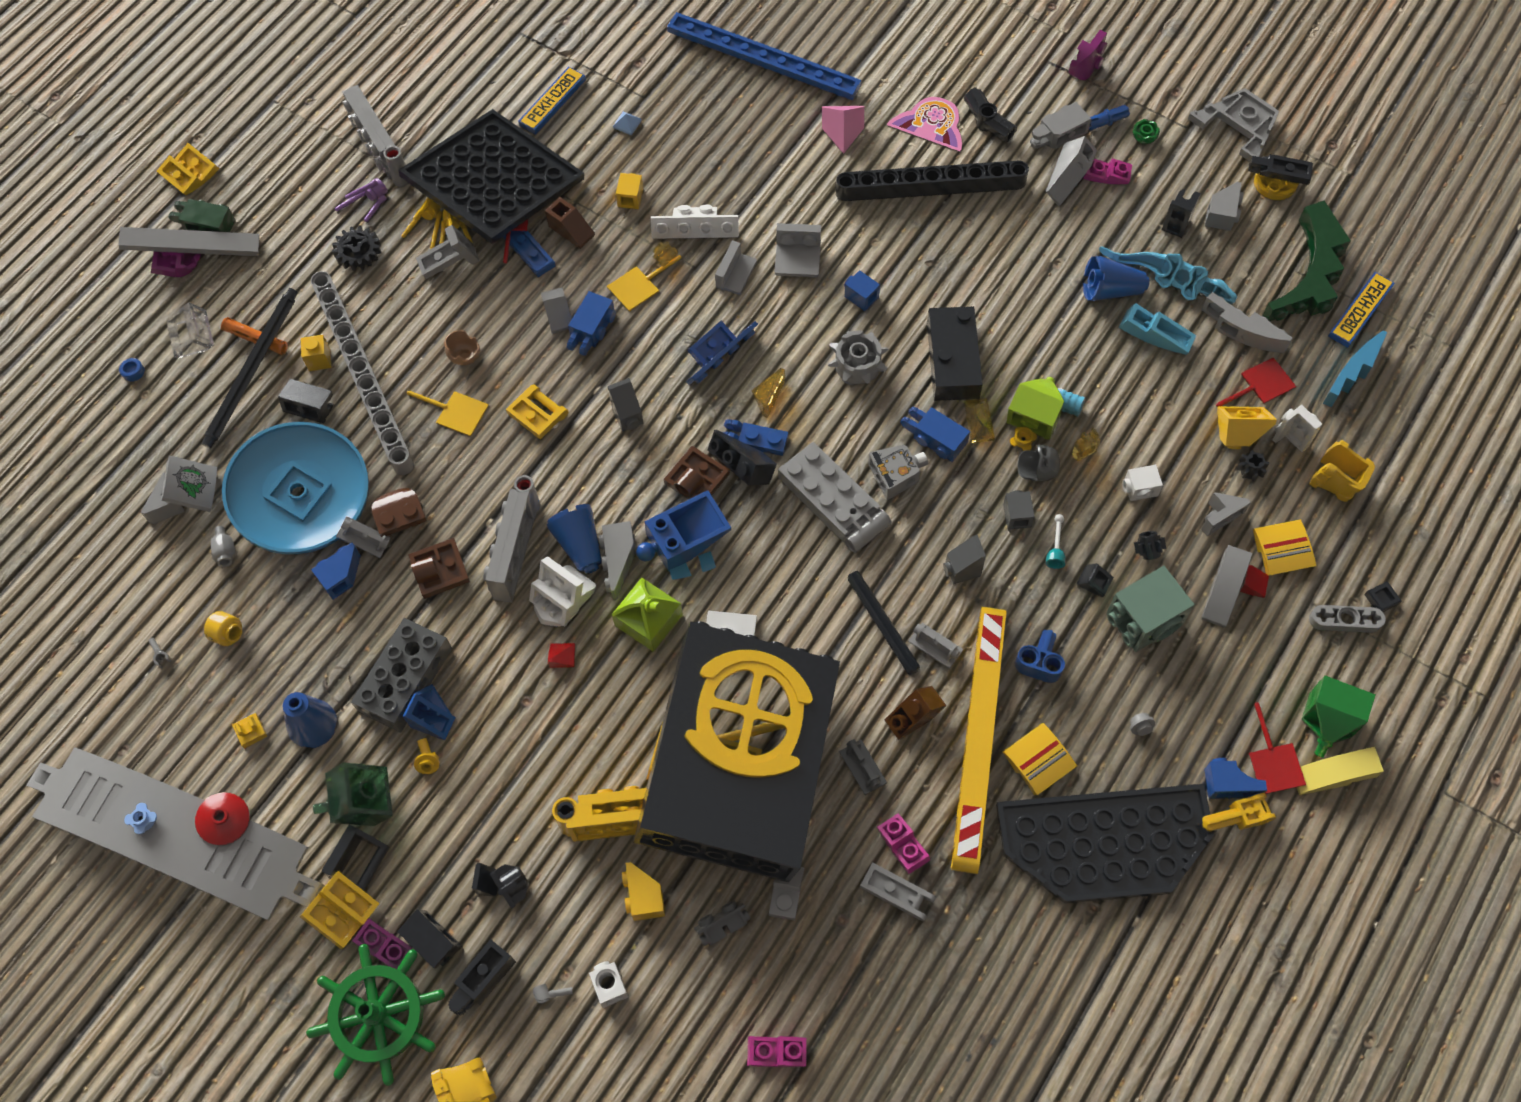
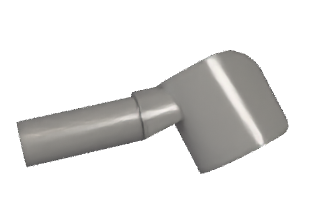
[149,638,172,668]
[533,984,573,1004]

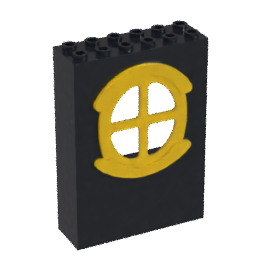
[633,621,840,883]

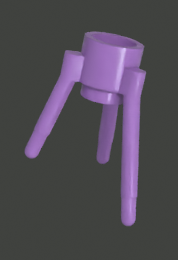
[335,178,388,222]

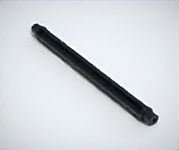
[201,288,298,449]

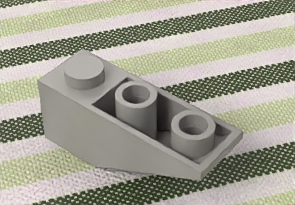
[1046,136,1097,206]
[599,521,636,601]

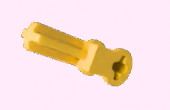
[1202,793,1276,831]

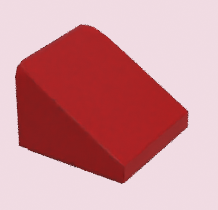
[1240,565,1269,598]

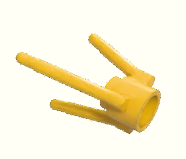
[401,197,442,250]
[439,209,473,244]

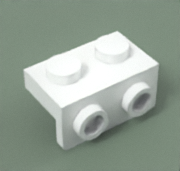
[1272,405,1322,452]

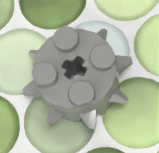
[828,331,888,385]

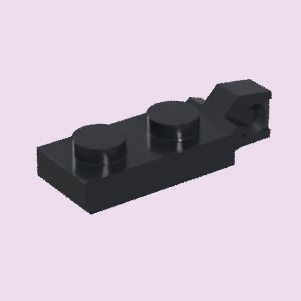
[1248,154,1313,185]

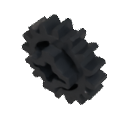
[332,226,381,271]

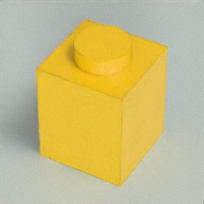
[616,173,643,209]
[300,335,332,371]

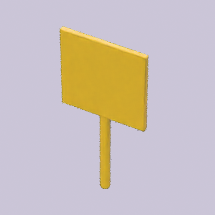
[607,255,682,312]
[407,391,489,437]

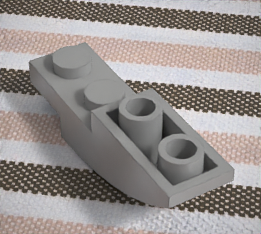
[1202,292,1293,353]

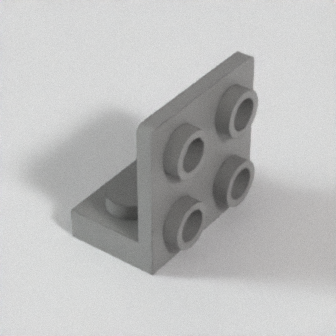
[775,223,821,277]

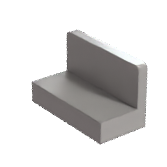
[715,240,757,295]

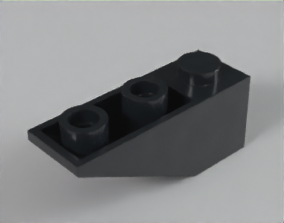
[707,430,777,485]

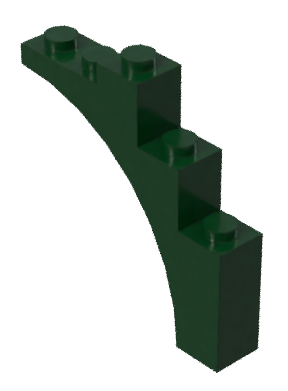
[1262,200,1351,322]

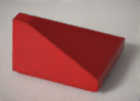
[548,643,576,668]

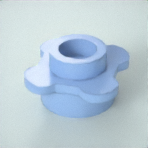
[124,803,157,834]

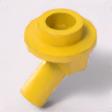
[414,738,440,774]

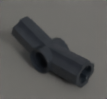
[964,87,1017,142]

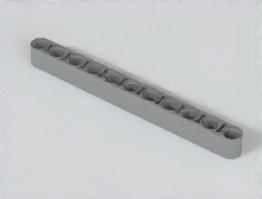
[311,271,414,475]

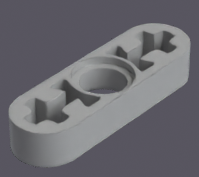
[1309,605,1386,633]

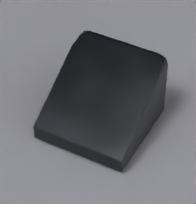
[1077,563,1114,597]
[472,863,498,896]

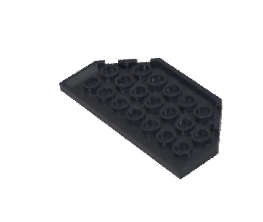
[996,784,1215,904]

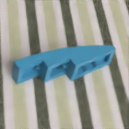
[1323,331,1387,407]

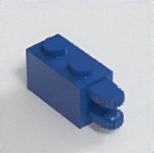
[567,291,616,355]
[900,406,970,462]

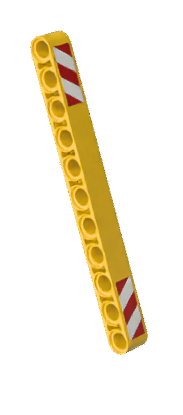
[951,606,1006,874]

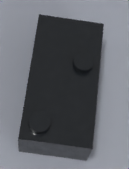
[927,306,983,401]

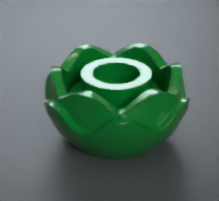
[1133,119,1160,144]

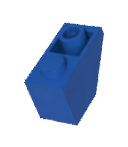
[311,542,361,600]

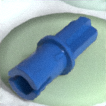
[1089,105,1130,131]

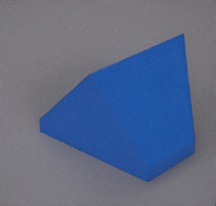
[403,684,456,740]

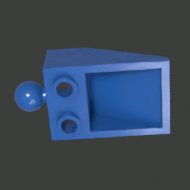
[636,490,731,572]

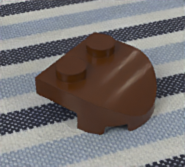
[372,488,427,537]

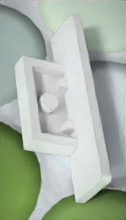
[651,205,739,239]

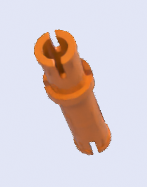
[221,317,288,355]

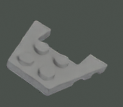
[1188,88,1279,161]

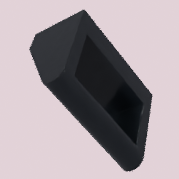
[322,824,390,891]

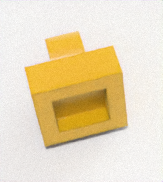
[232,713,268,749]

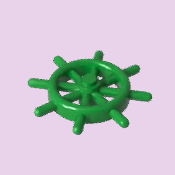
[306,944,445,1086]

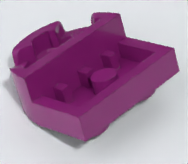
[1069,30,1108,80]
[151,251,201,277]

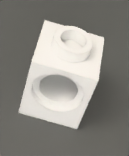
[1122,465,1163,501]
[589,961,628,1008]

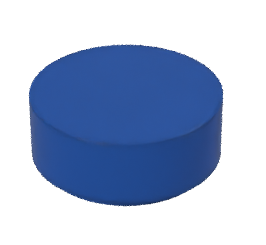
[119,358,145,382]

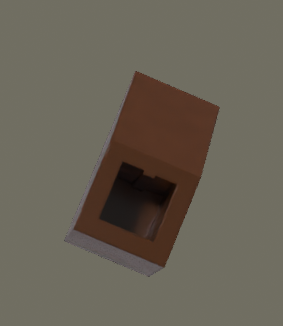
[545,197,595,249]
[884,686,947,740]

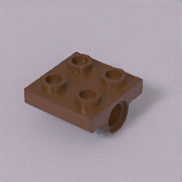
[664,446,730,499]
[408,538,470,599]

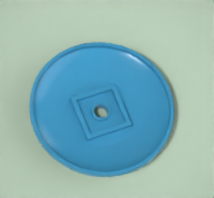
[222,422,369,554]

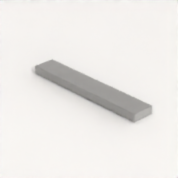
[119,227,260,256]

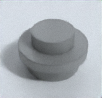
[1130,713,1156,736]

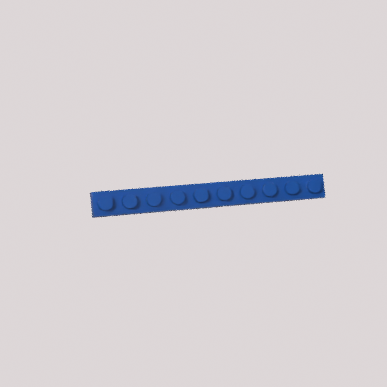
[667,12,861,100]

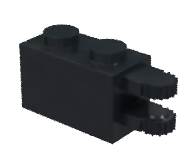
[448,939,516,1016]

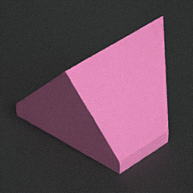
[822,106,864,154]

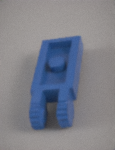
[723,419,789,456]

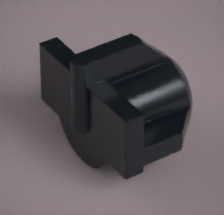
[490,864,529,909]

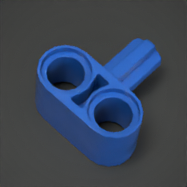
[1015,630,1065,683]

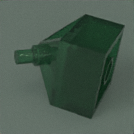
[313,762,393,826]

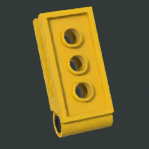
[552,786,646,842]

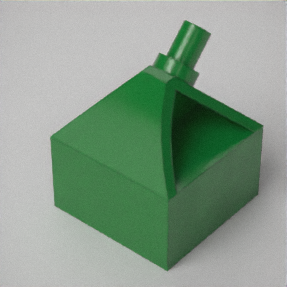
[1301,675,1376,757]

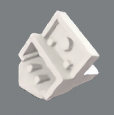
[529,556,596,627]

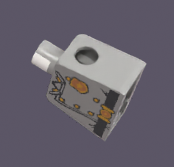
[868,445,928,500]

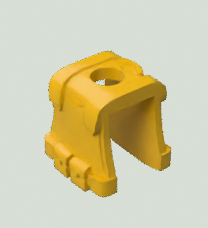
[1309,440,1375,502]
[431,1058,497,1102]

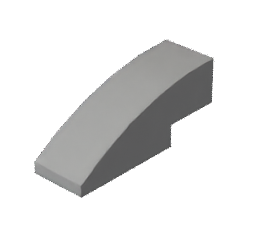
[1201,545,1252,628]

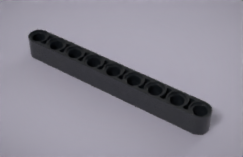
[836,160,1029,201]

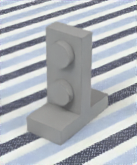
[416,225,480,279]

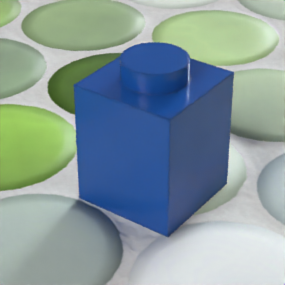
[844,270,880,311]

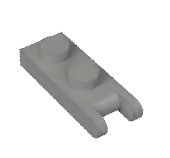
[860,862,936,921]

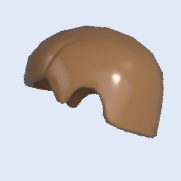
[444,330,480,366]

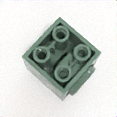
[1106,566,1195,652]

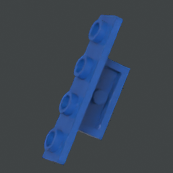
[686,320,758,385]

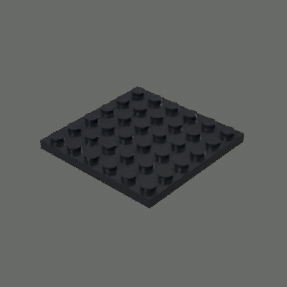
[399,109,584,244]

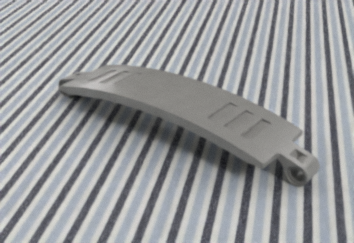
[26,747,325,921]

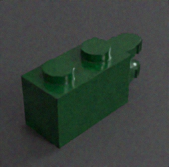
[168,199,236,232]

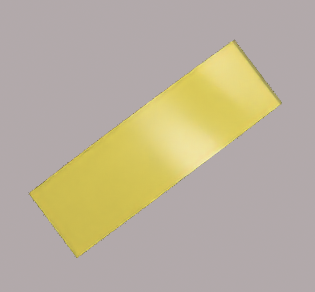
[1297,747,1384,795]

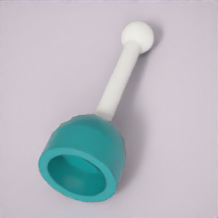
[1046,514,1066,569]

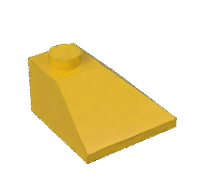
[1217,406,1277,449]

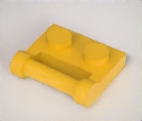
[506,384,569,440]

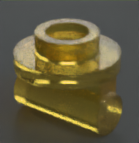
[653,241,678,267]

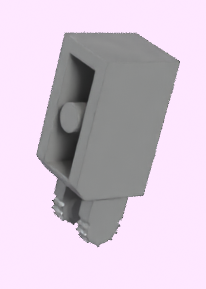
[1030,102,1091,149]

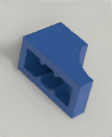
[1204,758,1267,799]

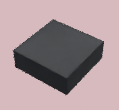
[1364,581,1402,612]

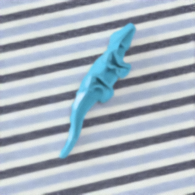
[1099,246,1237,304]

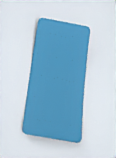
[669,551,716,580]

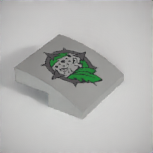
[161,455,217,512]

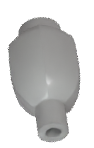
[211,526,235,567]

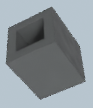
[1003,490,1035,530]

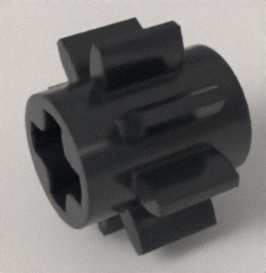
[1237,450,1269,482]
[1134,531,1167,560]

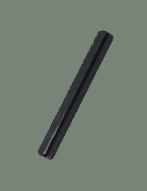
[848,571,920,675]

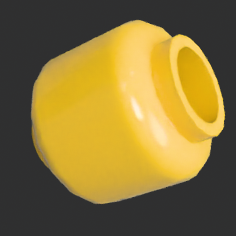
[204,611,242,646]

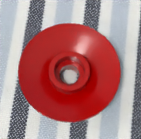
[195,793,250,845]

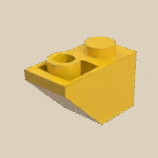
[622,862,665,921]

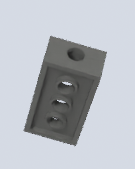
[351,618,452,733]

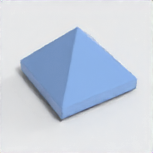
[613,111,642,135]

